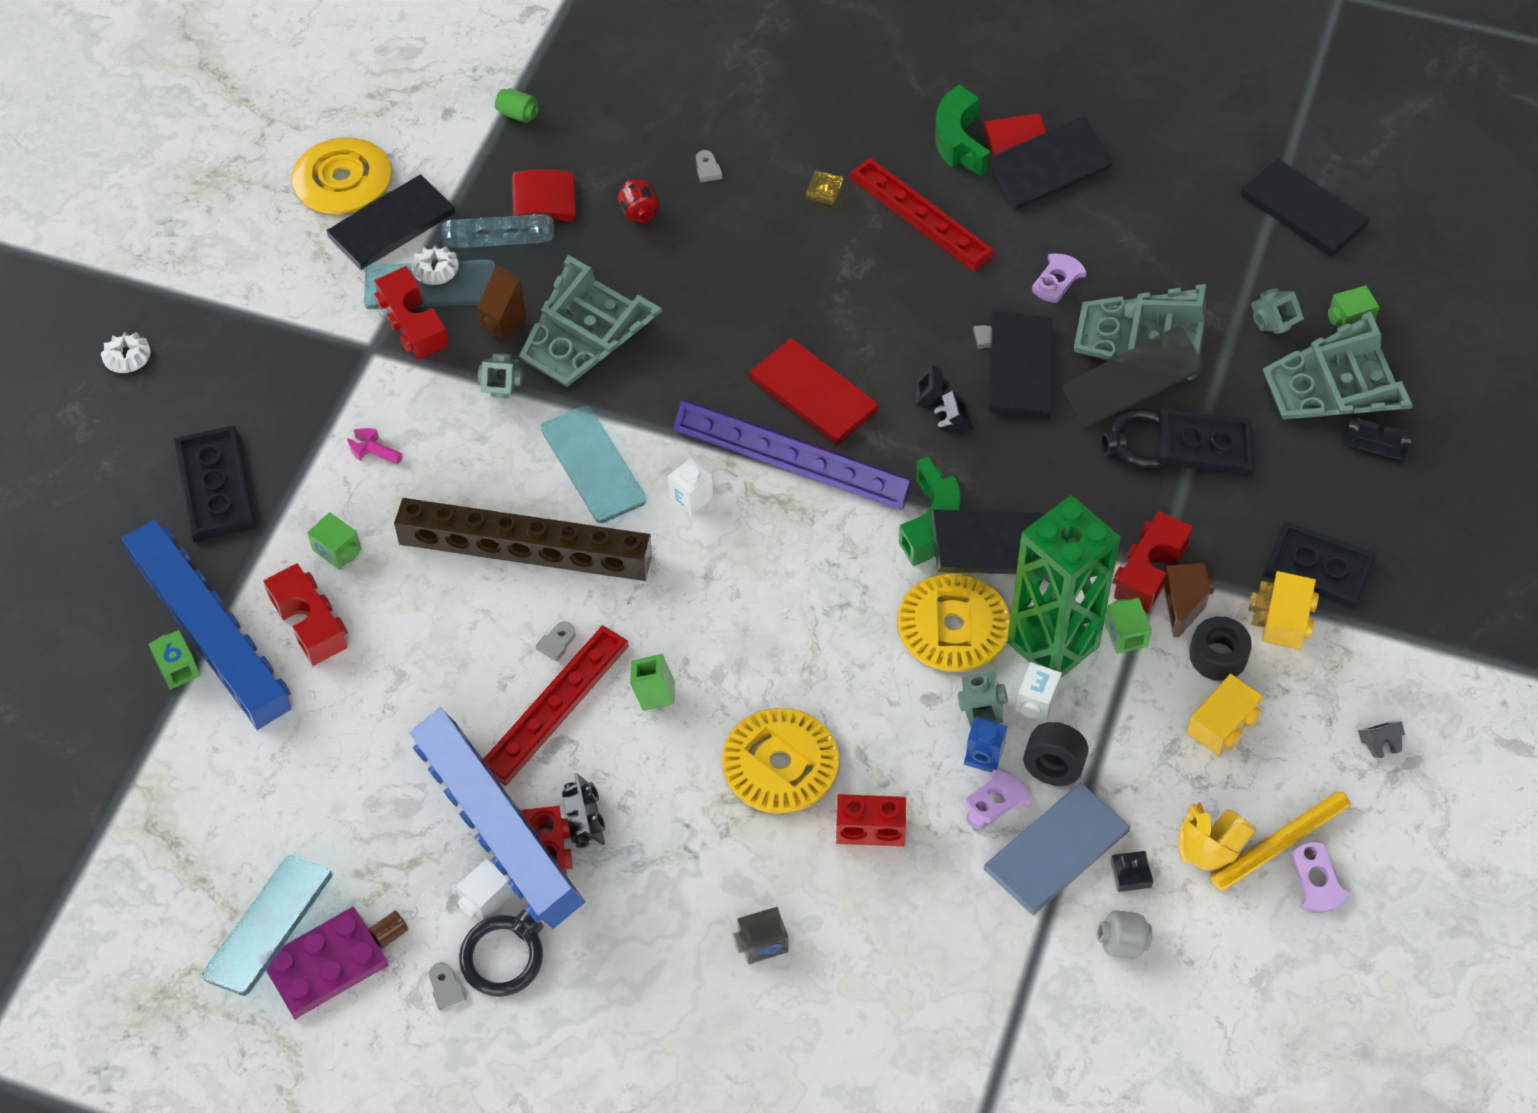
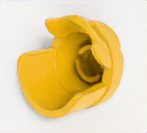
[1178,802,1257,871]

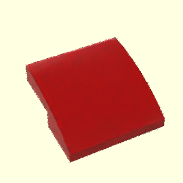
[984,113,1046,157]
[512,169,575,225]

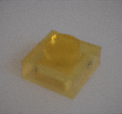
[806,170,843,205]
[1248,581,1274,627]

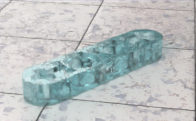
[441,214,554,248]

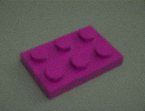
[260,906,389,1020]

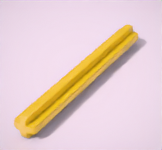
[1210,791,1351,891]

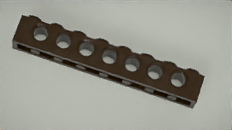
[394,498,652,581]

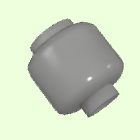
[1097,910,1152,959]

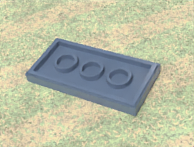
[984,782,1130,916]

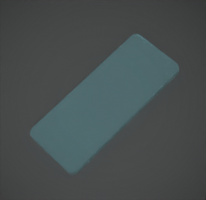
[364,260,495,309]
[541,405,647,523]
[201,855,333,996]

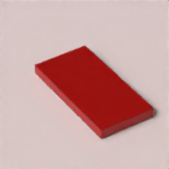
[749,338,879,446]

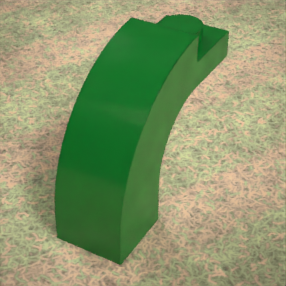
[935,84,990,177]
[899,456,960,566]

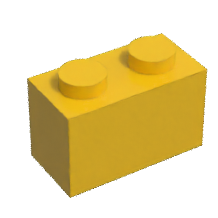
[1262,571,1319,650]
[1187,673,1263,756]

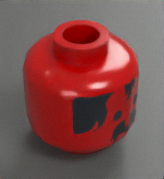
[618,179,660,223]

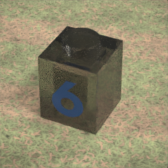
[733,907,788,964]

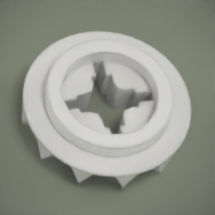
[411,245,459,285]
[101,331,151,373]

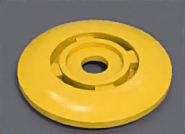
[292,137,392,215]
[897,573,1010,672]
[722,708,839,814]

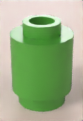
[495,88,539,123]

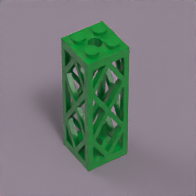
[1007,495,1121,678]

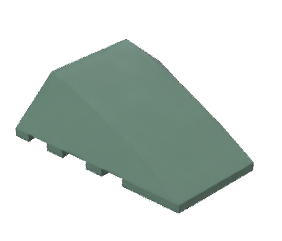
[519,255,662,387]
[1074,284,1207,380]
[1263,311,1413,419]

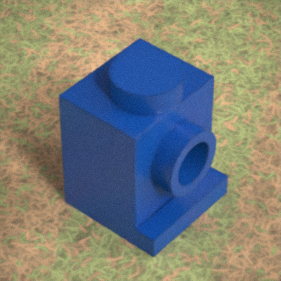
[964,717,1007,773]

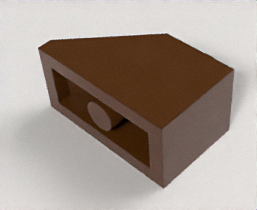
[477,266,526,340]
[1163,563,1214,637]

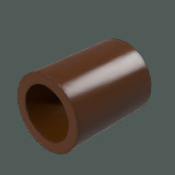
[368,910,409,949]

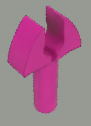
[347,428,403,464]

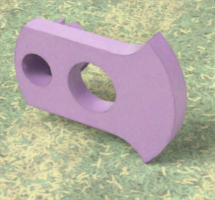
[1032,253,1086,303]
[965,769,1031,829]
[1290,842,1350,913]

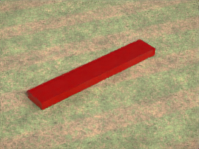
[850,158,995,272]
[483,625,629,786]

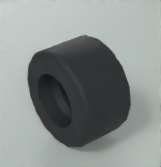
[1189,616,1252,681]
[1023,722,1089,786]

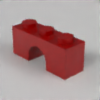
[373,266,450,361]
[1112,511,1193,614]
[263,563,348,666]

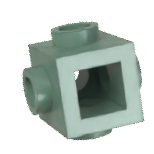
[1251,288,1304,334]
[478,353,523,398]
[958,671,1008,727]

